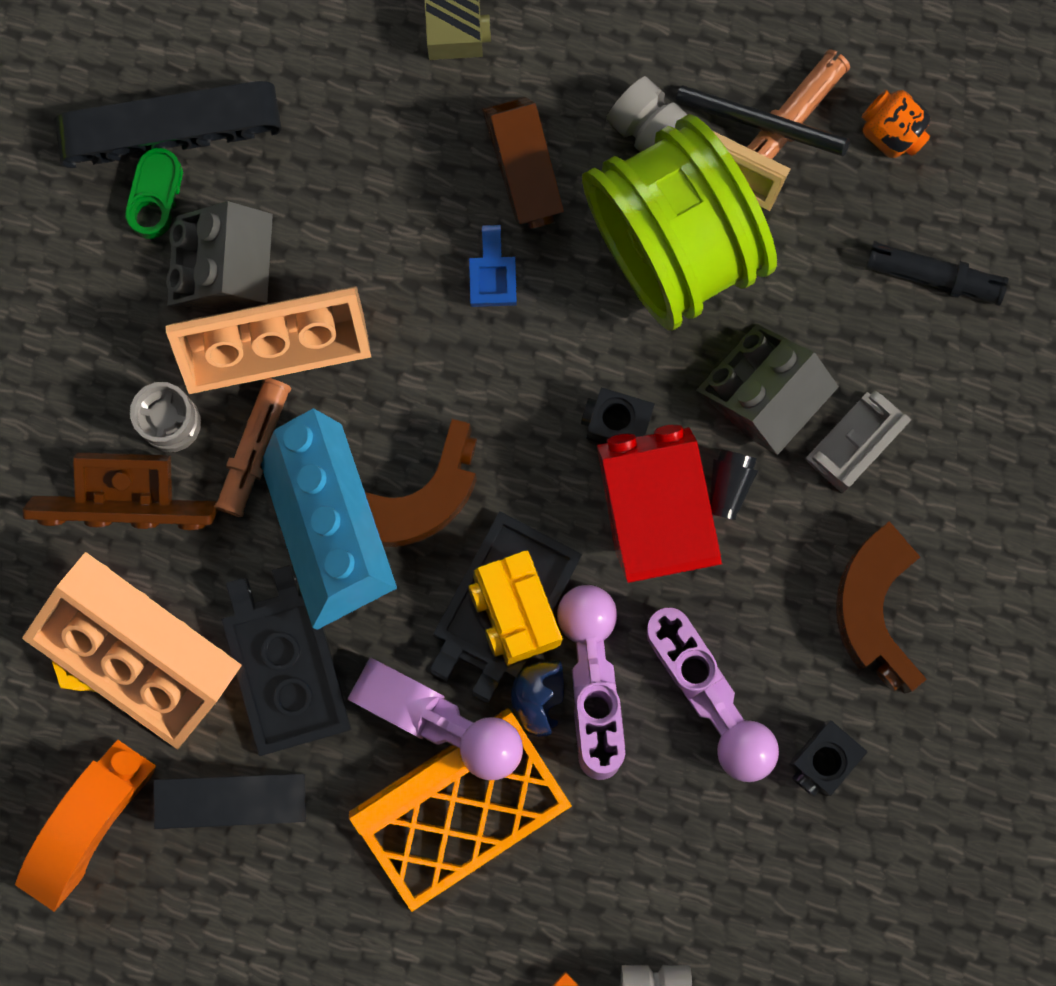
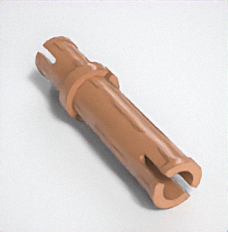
[746,49,850,159]
[214,378,291,517]

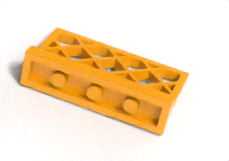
[349,708,572,912]

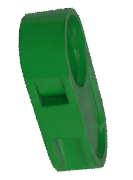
[126,148,183,239]

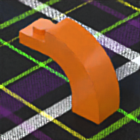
[15,740,156,912]

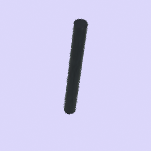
[676,85,850,156]

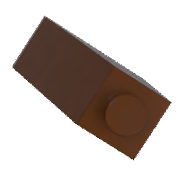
[482,97,564,228]

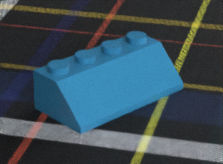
[261,408,397,630]

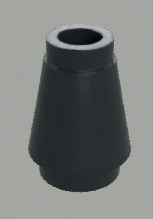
[710,449,758,520]

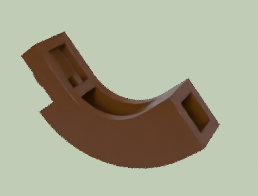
[365,419,477,547]
[836,521,927,694]

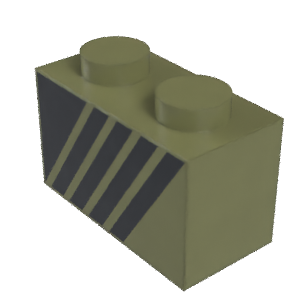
[425,0,491,60]

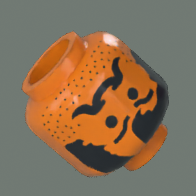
[861,90,931,158]

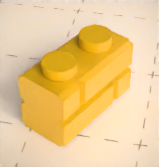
[468,551,563,665]

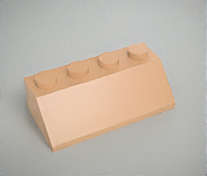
[165,286,371,394]
[22,552,242,750]

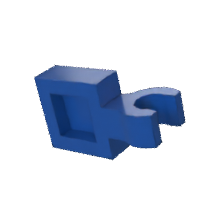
[469,225,517,307]

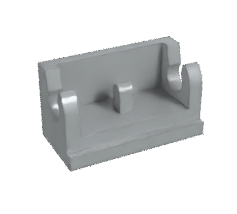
[805,391,912,494]

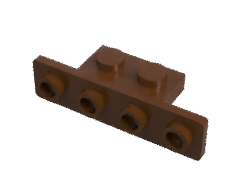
[23,453,218,530]

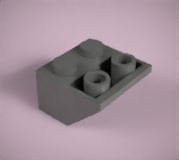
[166,201,273,309]
[696,324,839,455]

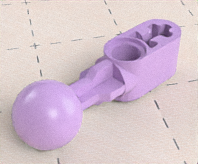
[557,585,625,780]
[647,608,779,782]
[348,657,523,780]

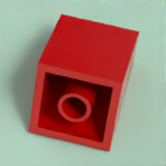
[597,425,722,583]

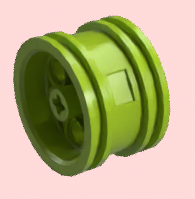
[582,114,777,330]

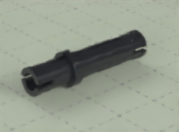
[866,241,1009,306]

